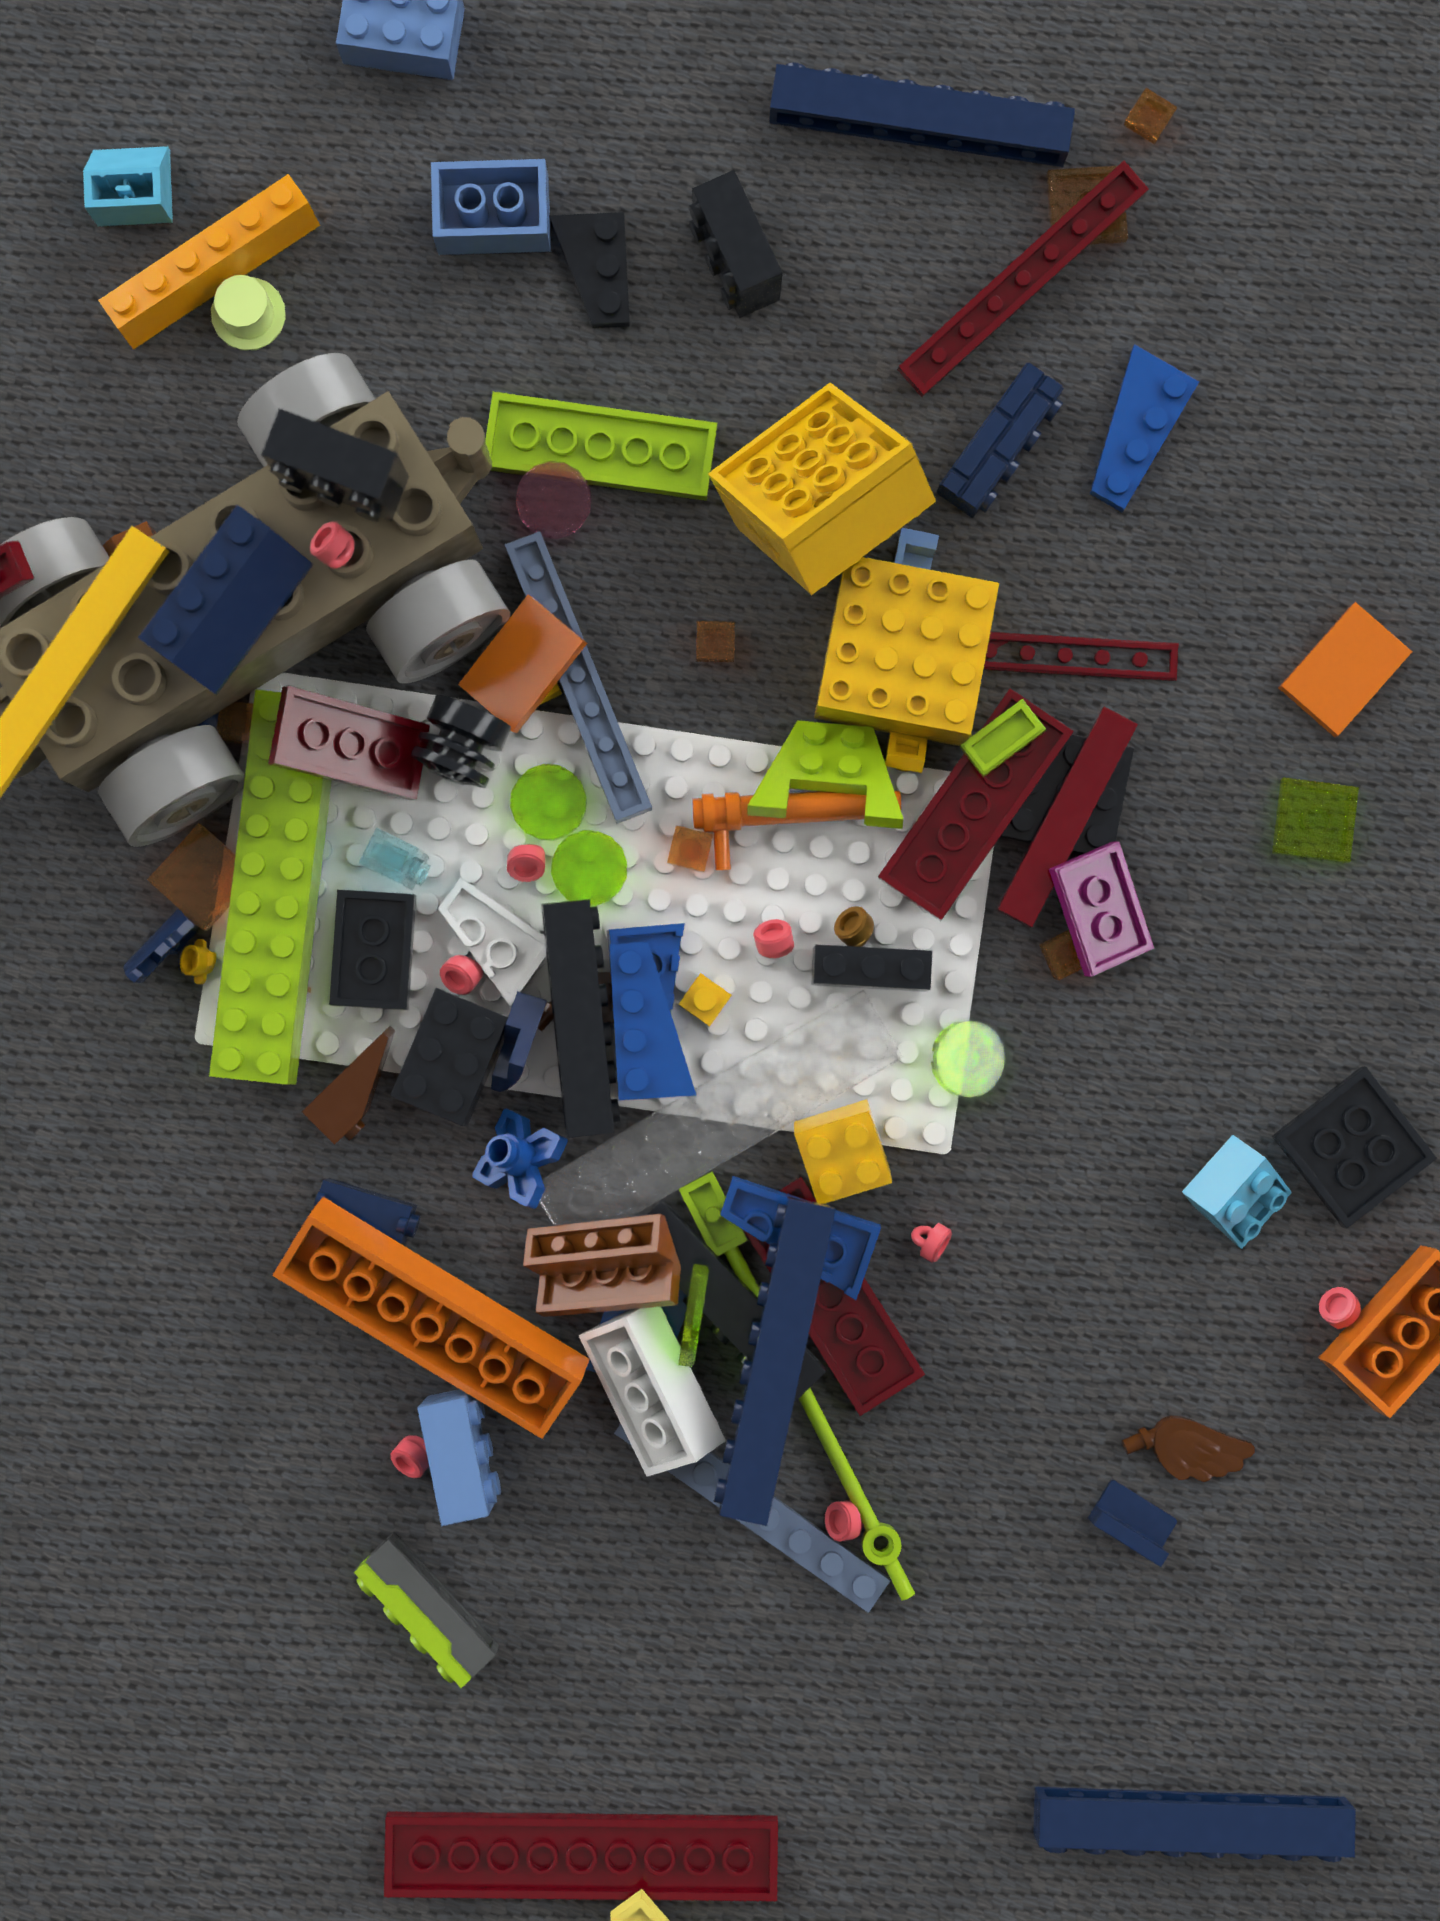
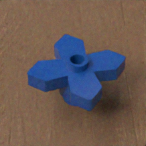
[472,1108,568,1209]

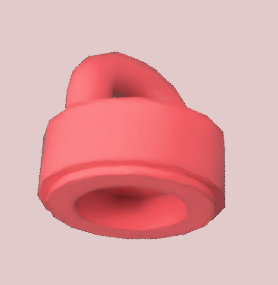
[310,521,354,569]
[507,844,545,882]
[753,919,794,958]
[440,955,483,995]
[911,1223,952,1263]
[1319,1287,1361,1329]
[391,1435,429,1478]
[825,1501,863,1542]

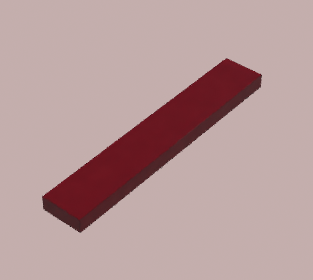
[983,632,1179,681]
[997,706,1138,928]

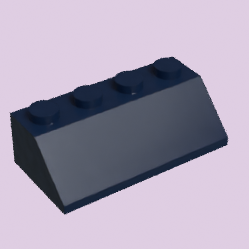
[138,505,313,695]

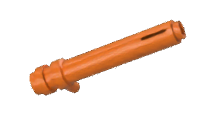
[692,791,901,870]

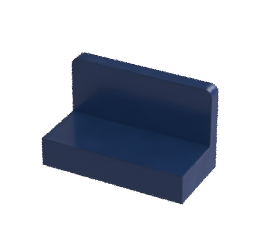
[1088,1480,1177,1567]

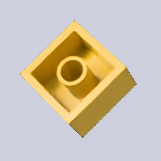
[794,1099,892,1204]

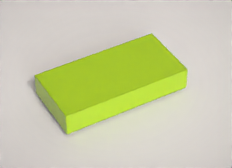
[960,699,1046,777]

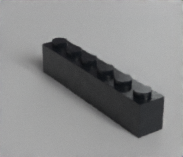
[541,899,620,1138]
[646,1199,826,1403]

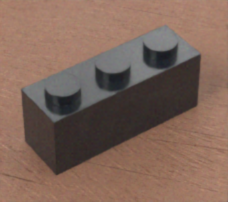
[811,944,932,992]

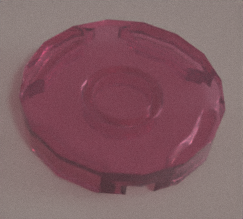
[515,461,592,539]

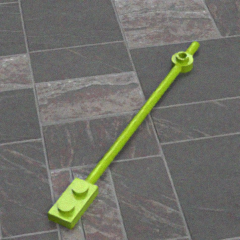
[678,1171,915,1601]

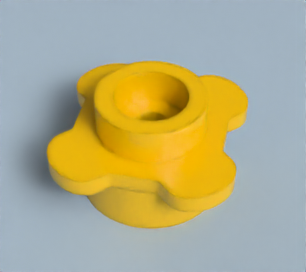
[180,939,216,985]

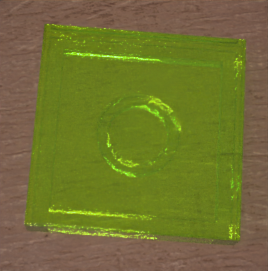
[1272,777,1359,863]

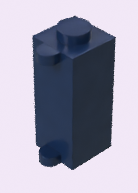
[314,1178,420,1244]

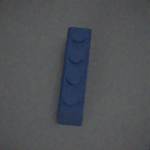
[936,363,1064,518]

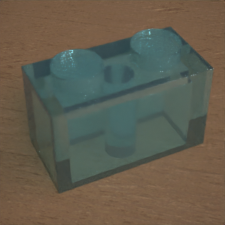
[359,828,431,890]

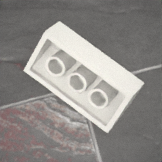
[578,1307,726,1477]

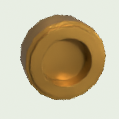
[834,906,874,947]

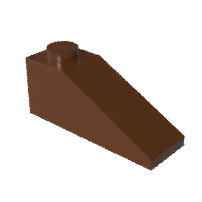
[302,1026,395,1145]

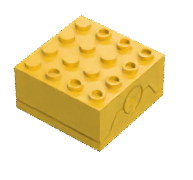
[708,383,936,595]
[814,557,999,746]

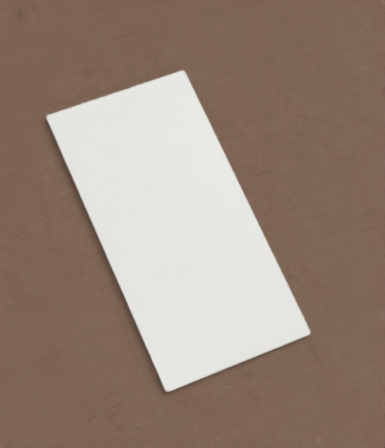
[195,673,994,1154]

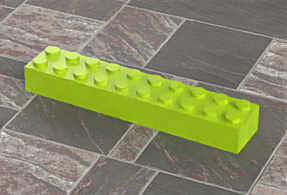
[209,689,332,1085]

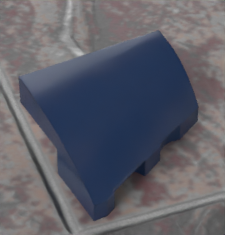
[123,906,203,983]
[491,991,547,1092]

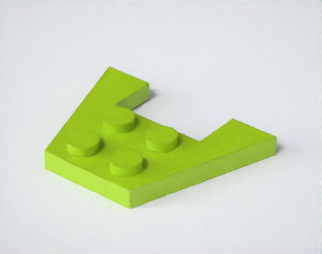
[747,720,904,829]

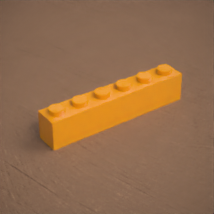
[98,174,320,350]

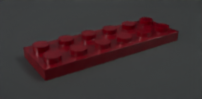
[878,688,1074,922]
[744,1176,925,1416]

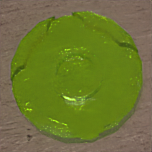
[510,764,587,841]
[551,830,628,907]
[931,1021,1005,1098]

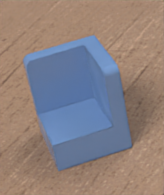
[893,527,939,570]

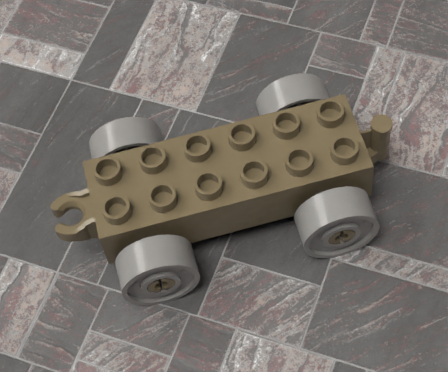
[0,353,510,847]

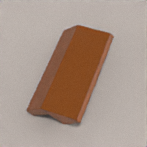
[523,1214,681,1317]

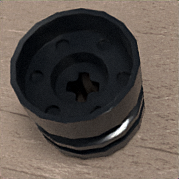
[410,695,511,788]

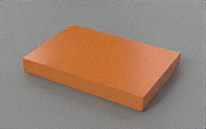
[458,594,588,733]
[1278,602,1412,737]

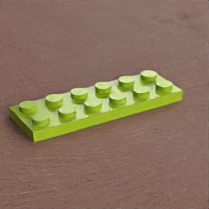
[485,392,717,501]

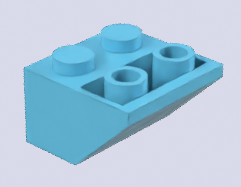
[83,146,173,226]
[1182,1135,1292,1249]

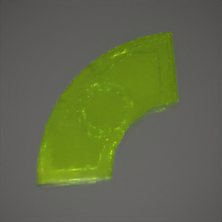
[678,1264,709,1367]

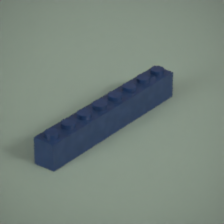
[769,63,1075,167]
[714,1196,836,1526]
[1034,1787,1356,1862]

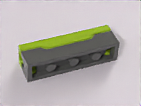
[354,1532,499,1688]

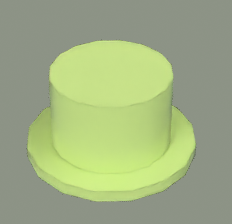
[211,275,286,351]

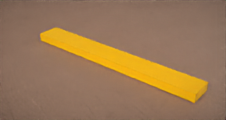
[0,526,169,798]

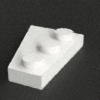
[438,877,547,1007]

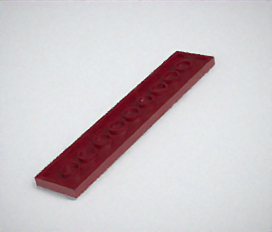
[384,1811,778,1901]

